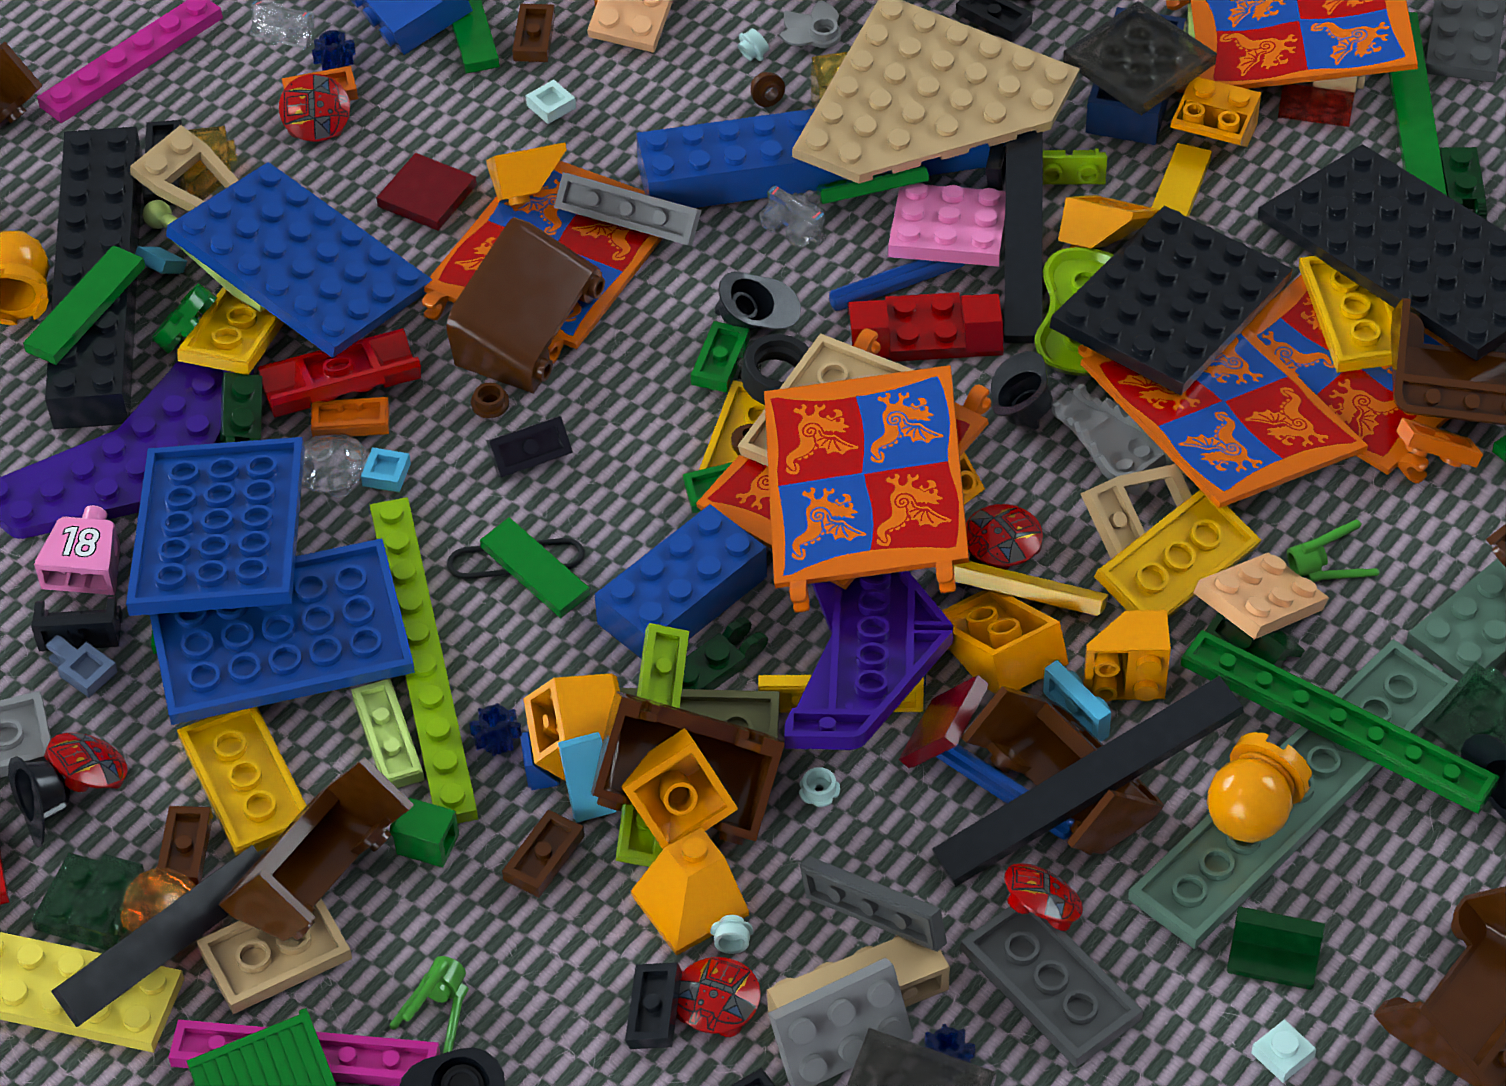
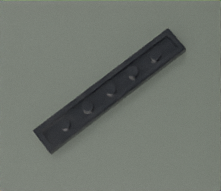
[51,845,260,1027]

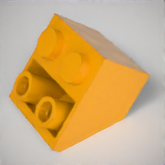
[1170,75,1261,147]
[1083,610,1171,702]
[523,673,620,781]

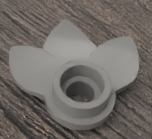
[779,0,841,48]

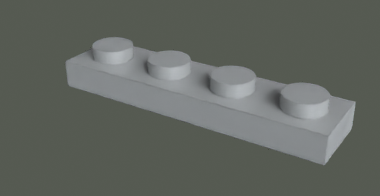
[554,172,702,246]

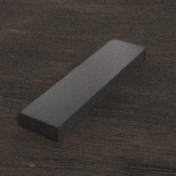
[800,856,947,952]

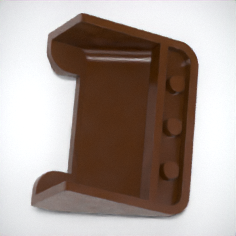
[1391,298,1506,425]
[1374,886,1506,1086]

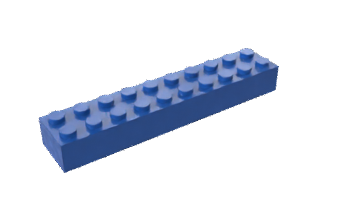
[636,108,1005,208]

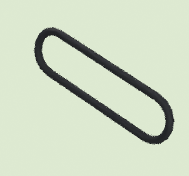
[447,538,585,579]

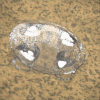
[302,434,368,498]

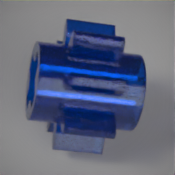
[312,30,356,71]
[469,703,522,756]
[920,1024,975,1083]

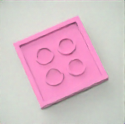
[888,183,1006,267]

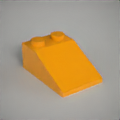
[942,589,1069,694]

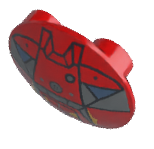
[279,74,350,142]
[966,504,1043,570]
[44,732,128,792]
[1004,863,1083,931]
[676,957,761,1037]

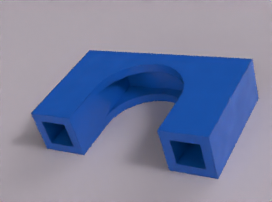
[351,0,473,55]

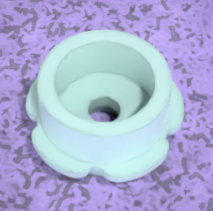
[737,28,769,61]
[799,767,840,807]
[710,915,753,954]

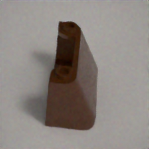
[446,217,605,394]
[591,691,785,845]

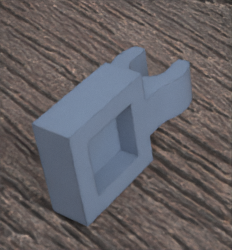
[46,635,118,698]

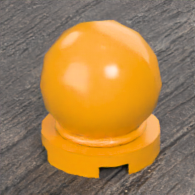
[0,230,50,325]
[1207,732,1312,843]

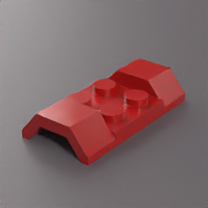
[848,292,1004,362]
[257,328,421,418]

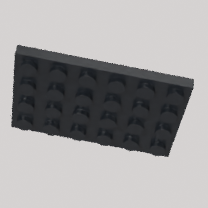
[1049,205,1293,395]

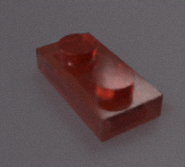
[1278,84,1355,127]

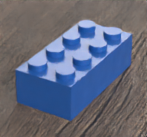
[594,504,767,659]

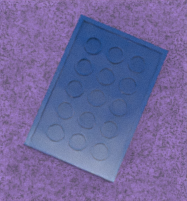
[166,162,432,358]
[126,437,305,616]
[150,538,415,725]

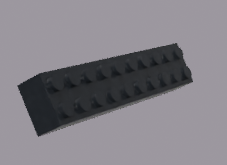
[45,126,143,430]

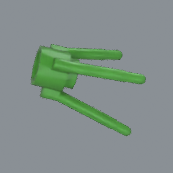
[1287,519,1379,583]
[389,956,469,1054]

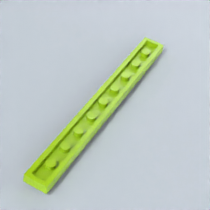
[369,497,478,824]

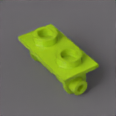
[1043,148,1107,184]

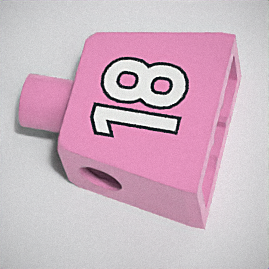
[34,505,120,595]

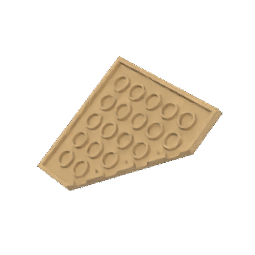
[792,0,1080,184]

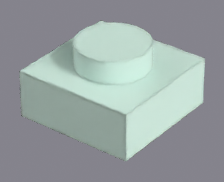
[526,79,576,124]
[1251,1019,1316,1083]

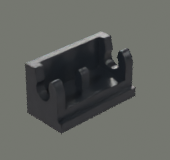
[31,597,122,651]

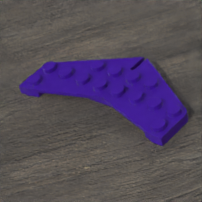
[0,361,255,539]
[784,571,953,750]

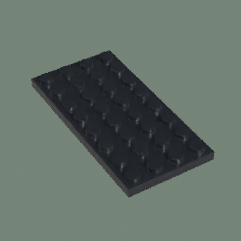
[1258,144,1506,361]

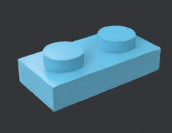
[1043,660,1111,742]

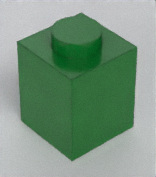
[390,798,459,868]

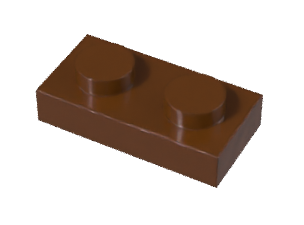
[512,4,555,62]
[155,806,213,887]
[502,810,585,898]

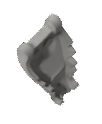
[1051,384,1175,495]

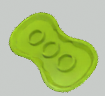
[1034,247,1113,376]

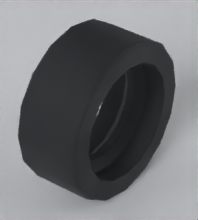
[741,334,809,405]

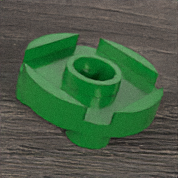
[152,283,217,354]

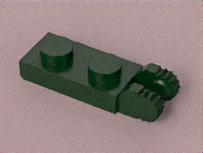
[1440,147,1487,220]
[220,372,262,443]
[682,616,769,690]

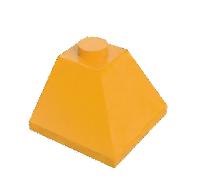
[486,142,567,206]
[1058,195,1160,248]
[621,728,738,849]
[631,827,749,956]

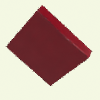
[376,153,477,231]
[898,675,988,768]

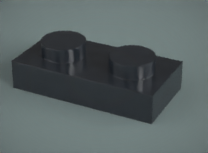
[956,0,1033,42]
[486,416,573,477]
[625,962,682,1049]

